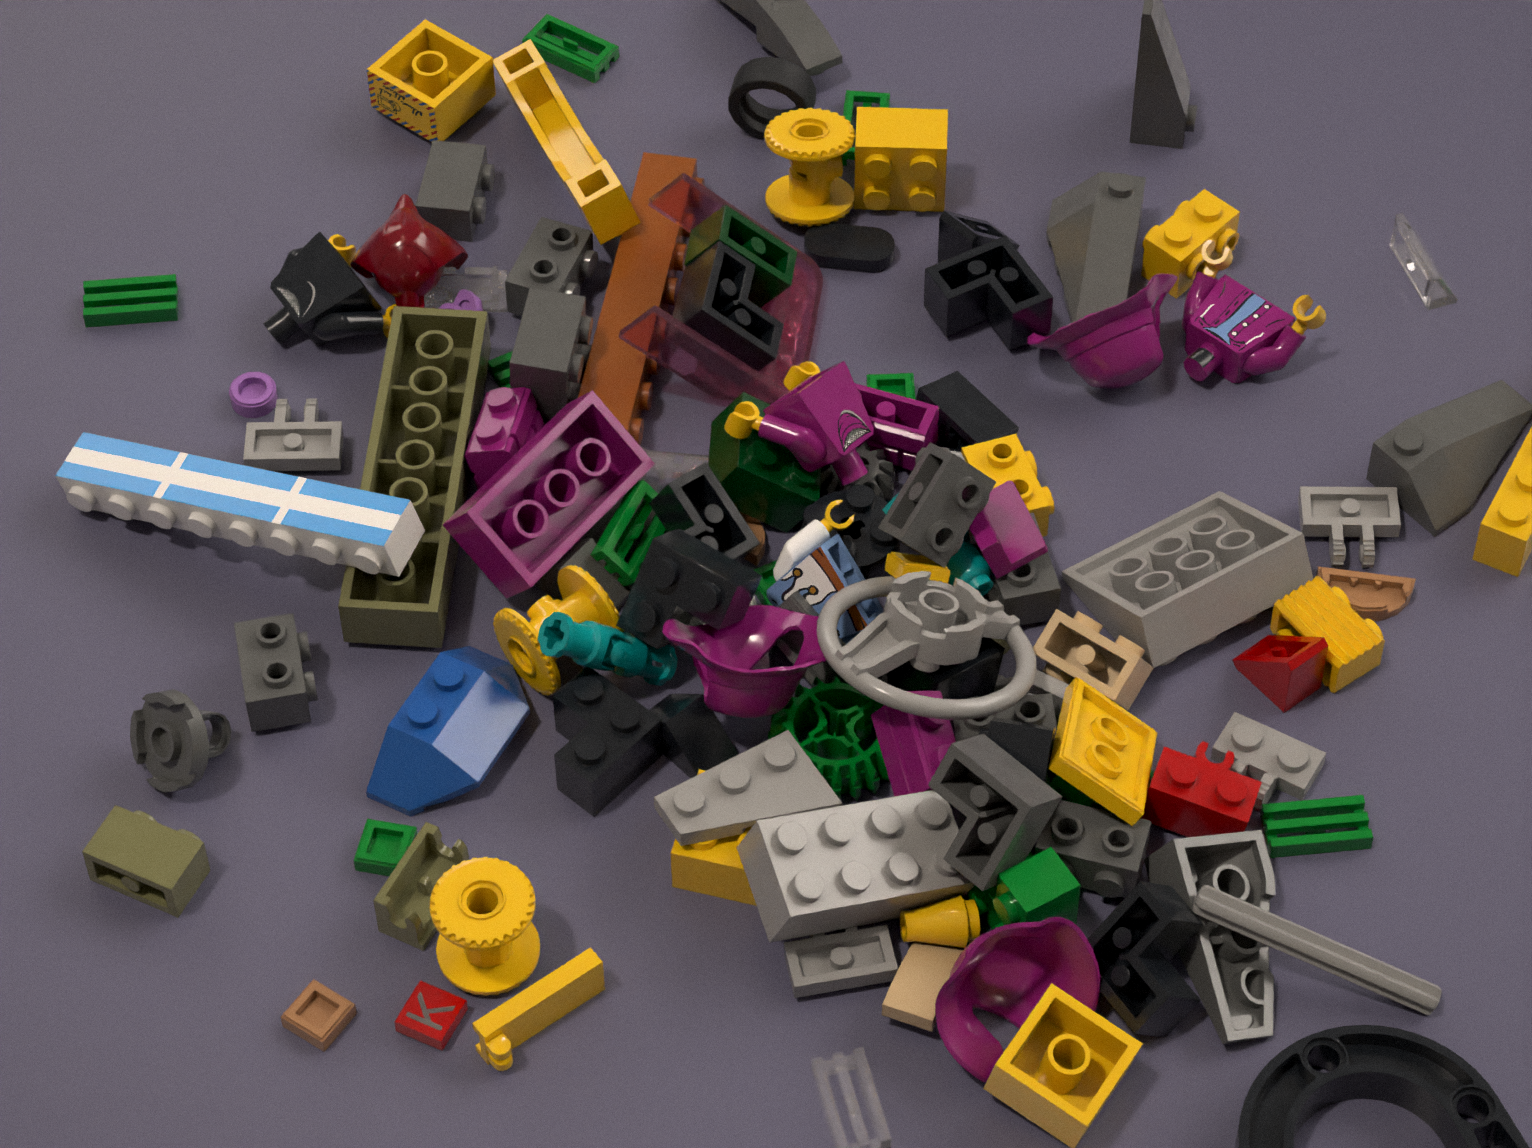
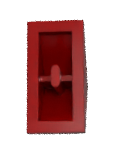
[1232,635,1328,713]

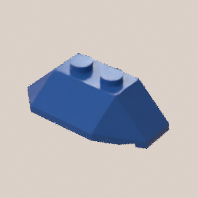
[366,646,530,817]

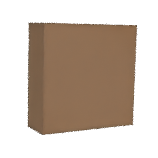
[281,979,357,1052]

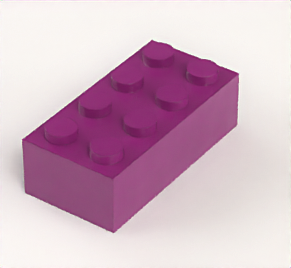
[443,390,655,599]

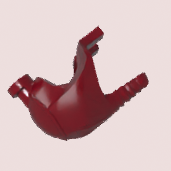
[350,194,468,308]

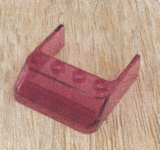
[619,173,823,405]

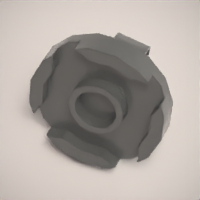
[130,689,231,792]

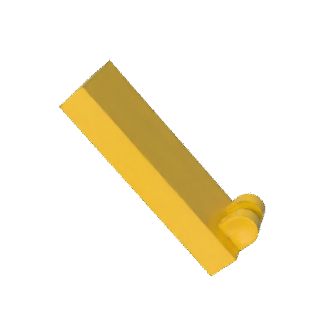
[472,947,605,1071]

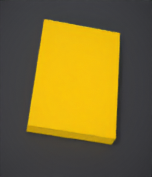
[1048,677,1157,826]

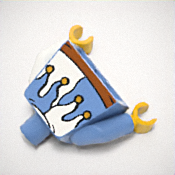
[766,500,883,645]

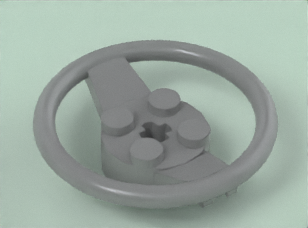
[817,571,1036,720]

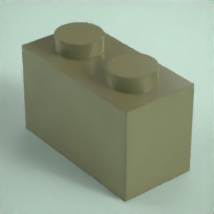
[82,805,211,918]

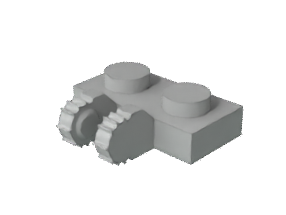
[243,398,344,471]
[1298,486,1401,568]
[1211,712,1326,812]
[784,925,898,998]

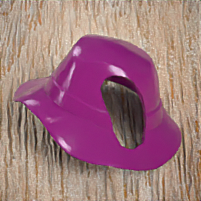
[1027,273,1178,389]
[662,604,827,718]
[935,917,1100,1083]

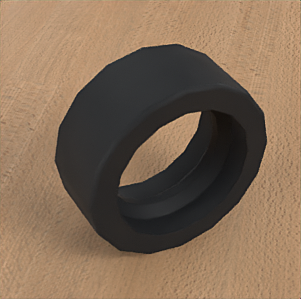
[728,57,816,140]

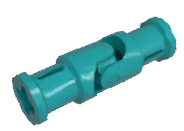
[538,612,678,686]

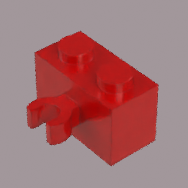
[1141,741,1262,837]

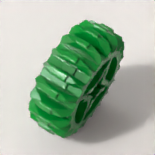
[768,673,890,802]

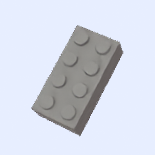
[737,790,975,943]

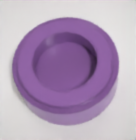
[229,372,278,418]

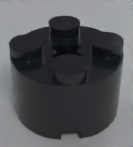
[802,485,900,579]

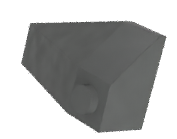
[1129,0,1197,149]
[1046,172,1146,323]
[1366,380,1532,537]
[1144,830,1275,1044]

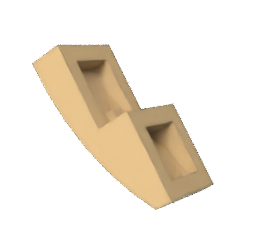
[882,941,963,1032]

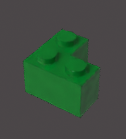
[964,847,1081,930]

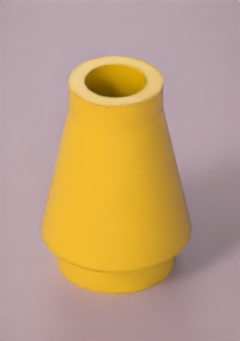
[900,895,980,948]

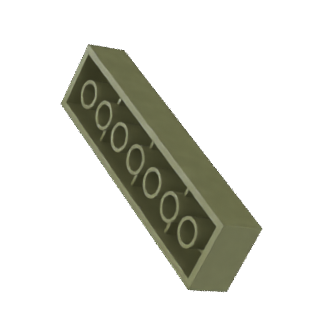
[338,306,491,648]

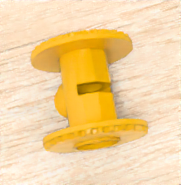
[764,108,855,226]
[493,565,625,695]
[430,857,540,996]

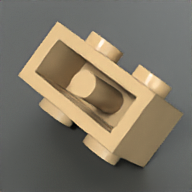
[1033,609,1153,710]

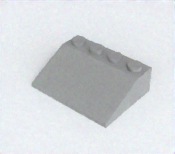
[1061,491,1313,669]

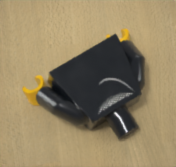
[263,232,396,345]

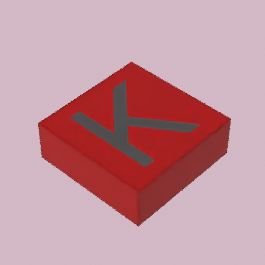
[394,980,468,1051]

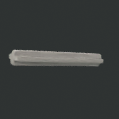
[1192,885,1442,1015]

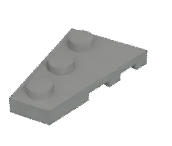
[654,730,843,846]

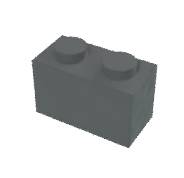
[415,140,495,242]

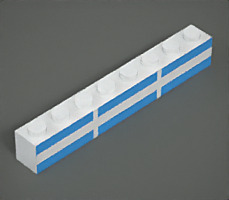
[55,432,425,577]

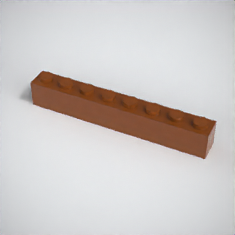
[578,152,705,446]

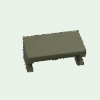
[373,822,469,951]

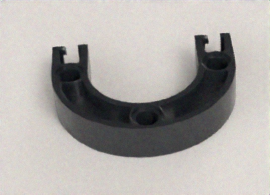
[1235,1025,1529,1148]

